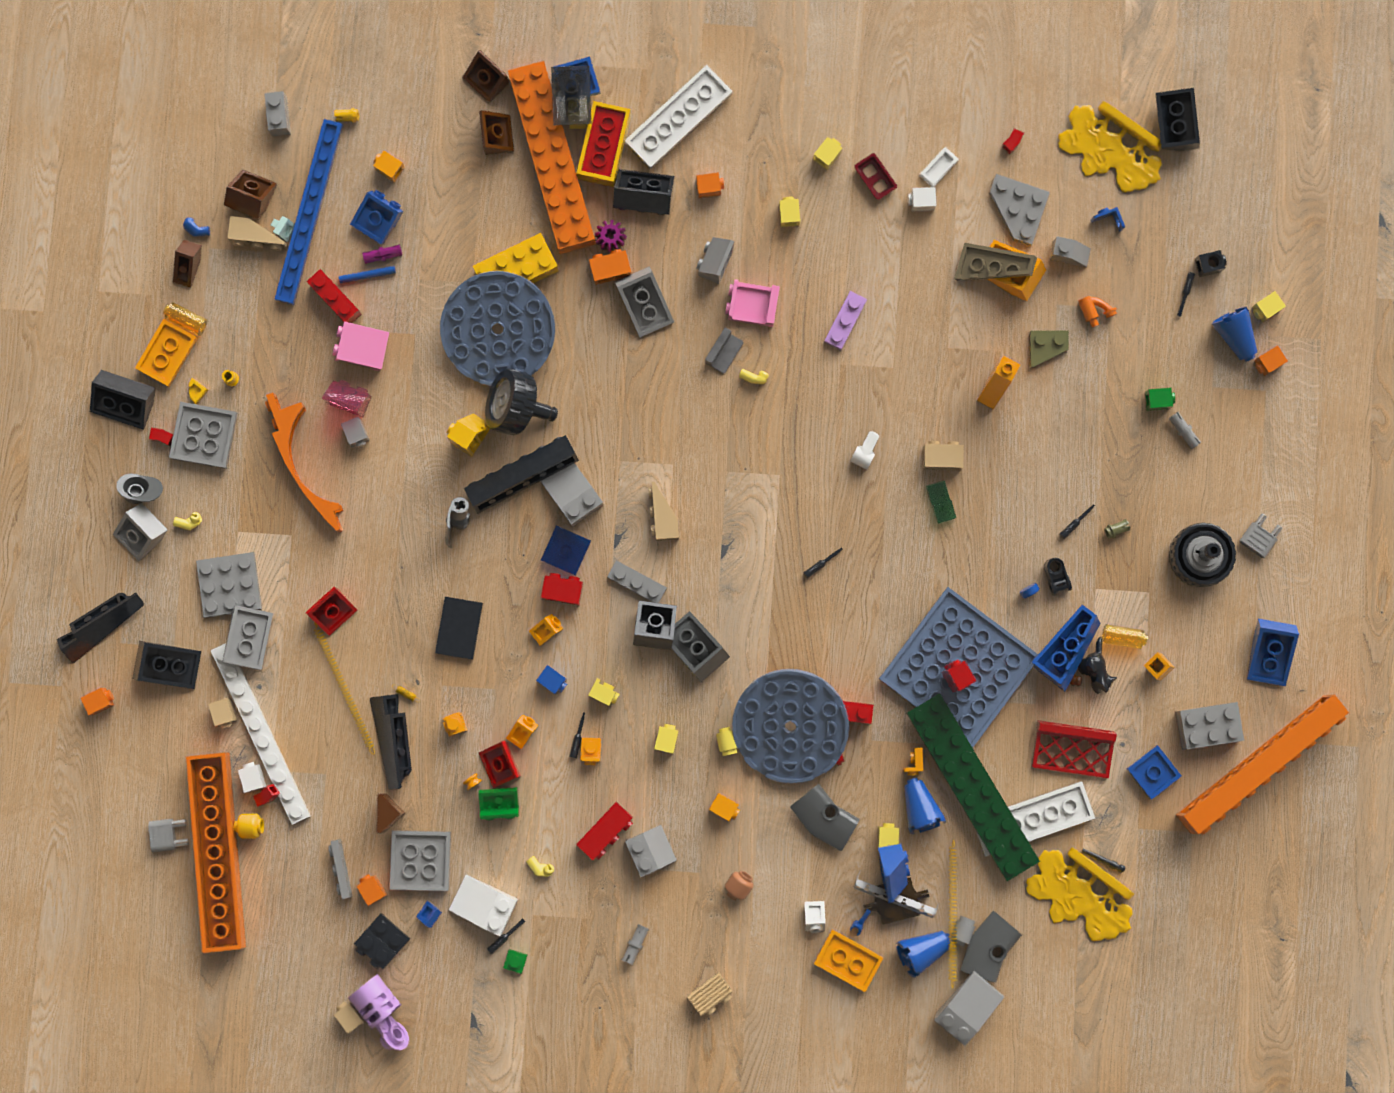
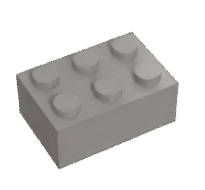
[1175,702,1244,750]

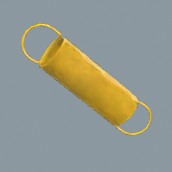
[392,685,420,702]

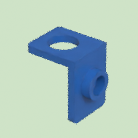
[1091,207,1125,232]

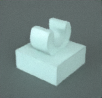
[271,216,295,242]

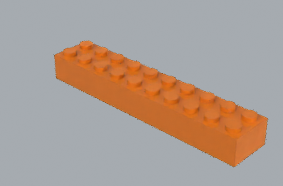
[508,61,596,254]
[1176,694,1349,835]
[186,752,246,953]

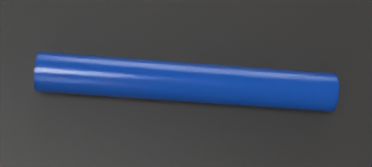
[339,266,396,284]

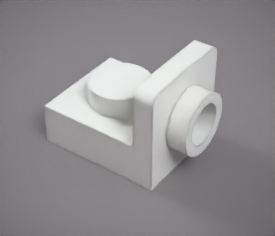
[805,901,825,933]

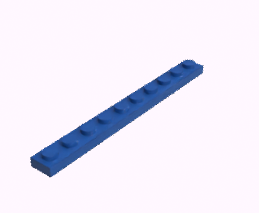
[275,119,343,305]

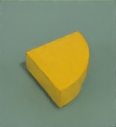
[189,378,208,405]

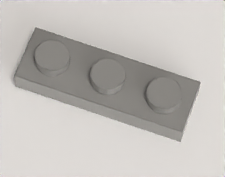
[607,560,667,603]
[329,839,352,899]

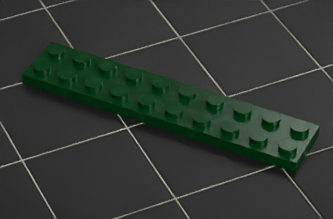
[906,693,1040,881]

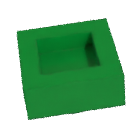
[503,949,528,974]

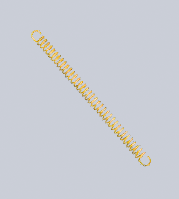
[314,622,375,755]
[948,840,957,989]

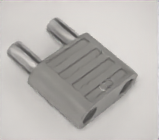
[1239,514,1283,558]
[148,819,189,852]

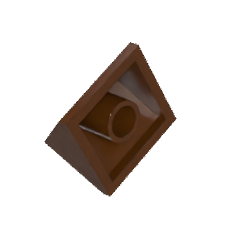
[462,50,509,103]
[479,110,514,155]
[377,793,405,833]

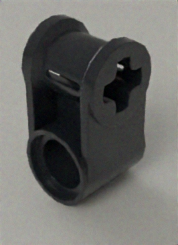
[1044,558,1072,596]

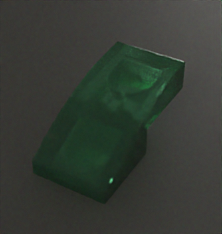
[926,480,956,524]

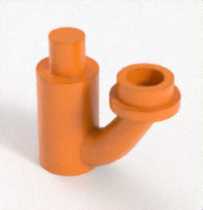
[1078,296,1117,328]

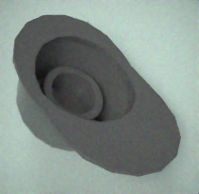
[116,473,163,504]

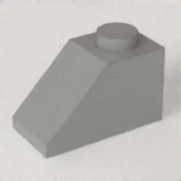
[1049,236,1091,267]

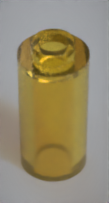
[163,302,208,336]
[1102,624,1147,649]

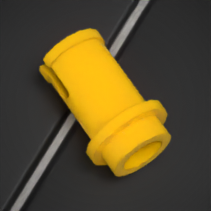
[334,108,359,123]
[222,370,239,387]

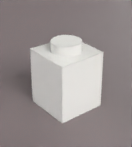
[908,187,936,211]
[238,762,266,793]

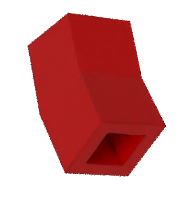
[1001,128,1024,154]
[149,427,173,446]
[253,784,280,807]

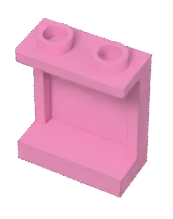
[725,280,780,327]
[332,322,389,371]

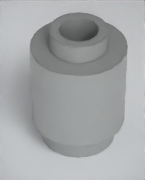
[951,916,975,946]

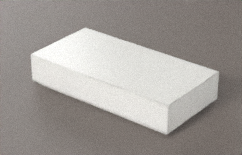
[919,147,959,187]

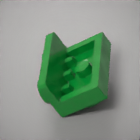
[478,787,519,821]

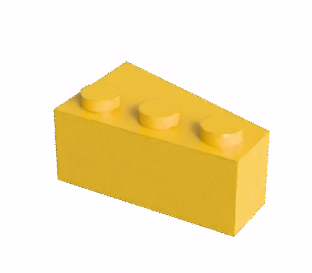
[447,413,491,457]

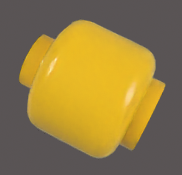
[234,813,264,839]

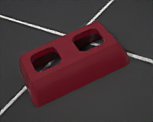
[854,153,897,200]

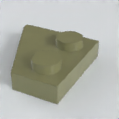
[1029,331,1069,368]

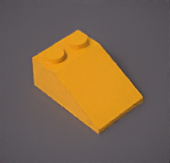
[987,240,1047,301]

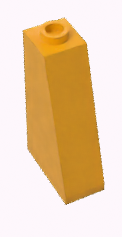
[977,356,1020,409]

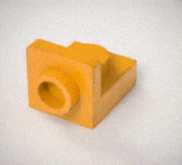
[529,614,563,646]
[506,715,538,749]
[580,738,601,765]
[903,748,923,776]

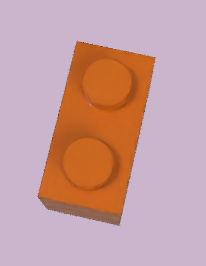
[589,249,632,285]

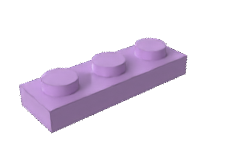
[824,291,867,350]

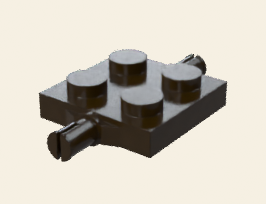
[863,877,930,925]

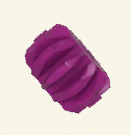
[594,220,627,252]

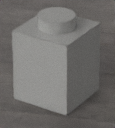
[341,417,370,448]

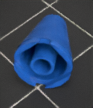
[1212,306,1258,362]
[904,778,946,834]
[896,931,952,978]

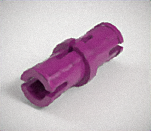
[363,244,402,264]

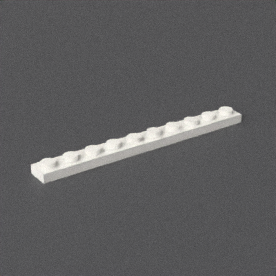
[210,643,311,825]

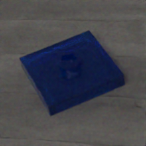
[541,525,591,576]

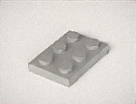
[222,605,273,670]

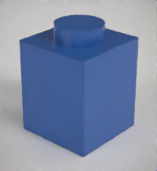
[536,665,567,695]

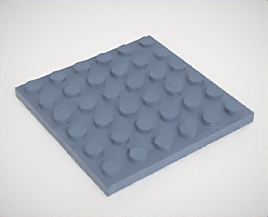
[879,587,1038,748]

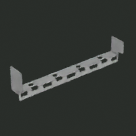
[854,871,939,918]

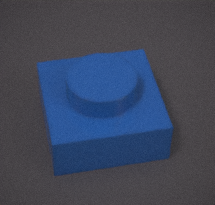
[416,901,442,928]

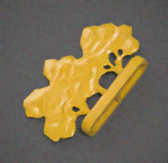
[1058,101,1162,193]
[1026,847,1135,941]

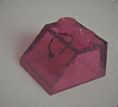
[322,380,371,418]

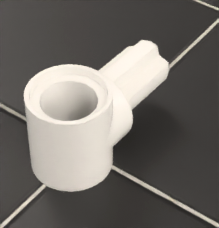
[850,431,879,470]

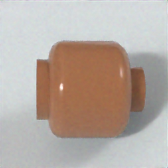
[725,871,754,901]

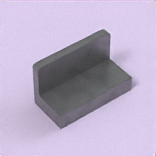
[705,328,743,374]

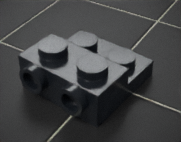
[354,913,410,969]

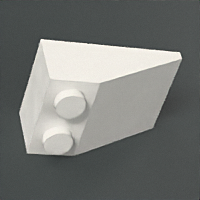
[449,874,518,936]

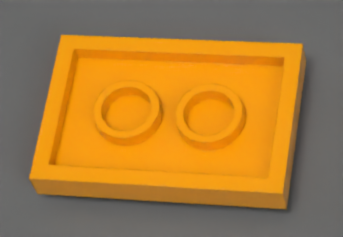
[135,319,198,387]
[813,929,884,992]

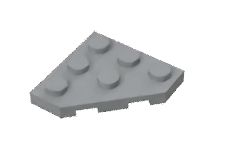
[990,174,1050,246]

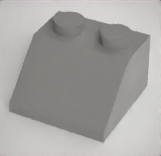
[696,237,734,284]
[113,503,168,561]
[625,825,677,877]

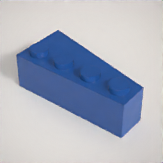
[1032,605,1101,692]

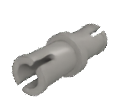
[1169,412,1201,449]
[622,924,649,965]

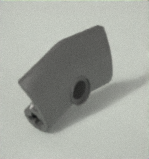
[445,497,471,548]
[790,784,860,851]
[961,911,1022,983]

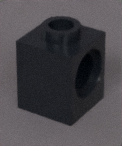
[1195,250,1227,277]

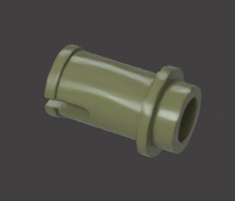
[1104,519,1131,539]

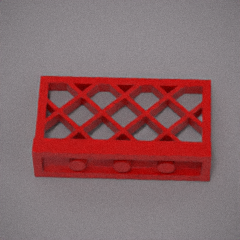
[1032,720,1117,778]

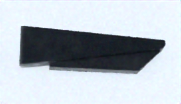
[57,593,144,663]
[370,694,412,790]

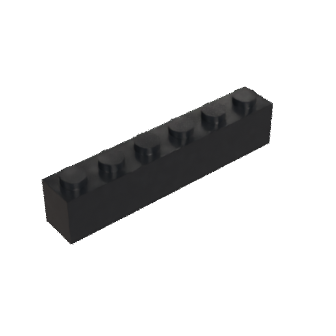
[464,435,579,514]

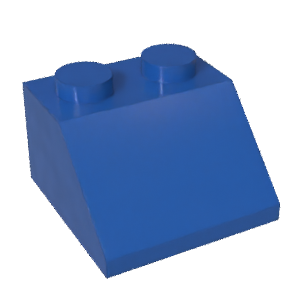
[878,844,910,903]

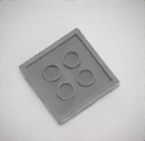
[169,402,238,469]
[196,552,262,618]
[390,830,451,891]

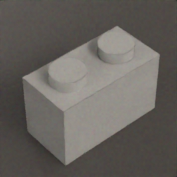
[264,91,291,136]

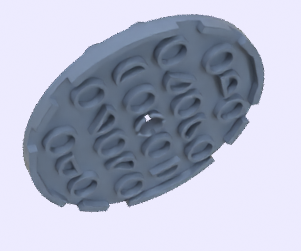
[440,271,555,386]
[732,669,849,783]

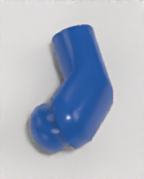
[183,217,210,237]

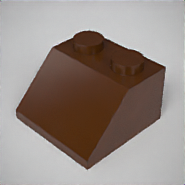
[224,169,277,219]

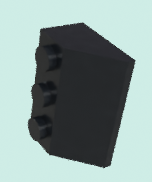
[1155,88,1200,151]
[613,169,675,215]
[90,370,155,430]

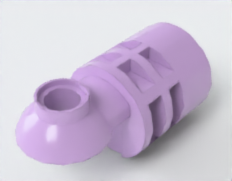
[348,974,409,1050]

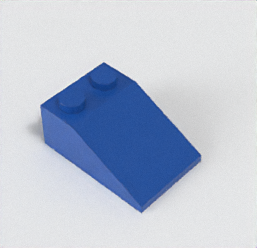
[1247,618,1299,686]

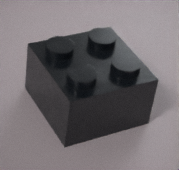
[633,601,677,650]

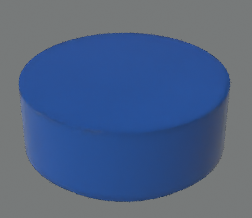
[1020,583,1040,599]

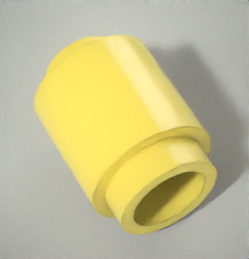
[716,727,738,756]

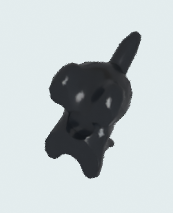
[1078,637,1117,694]

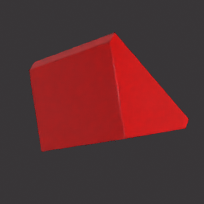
[305,586,357,636]
[478,740,521,788]

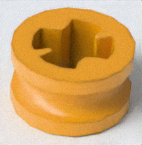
[463,773,482,791]

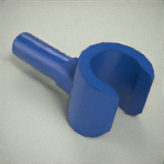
[850,909,871,936]

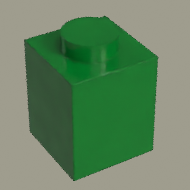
[1145,388,1176,411]

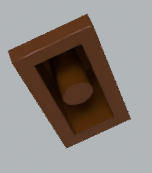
[173,240,202,288]

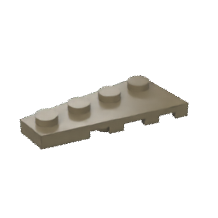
[954,243,1037,281]

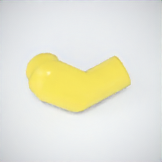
[739,369,769,385]
[173,512,202,530]
[526,856,554,877]

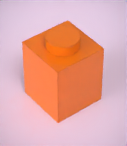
[696,172,724,198]
[1254,345,1288,376]
[80,687,114,716]
[356,874,387,906]

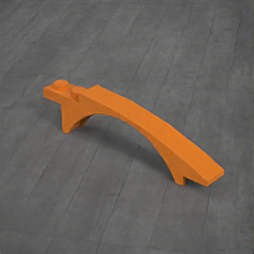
[265,392,343,532]

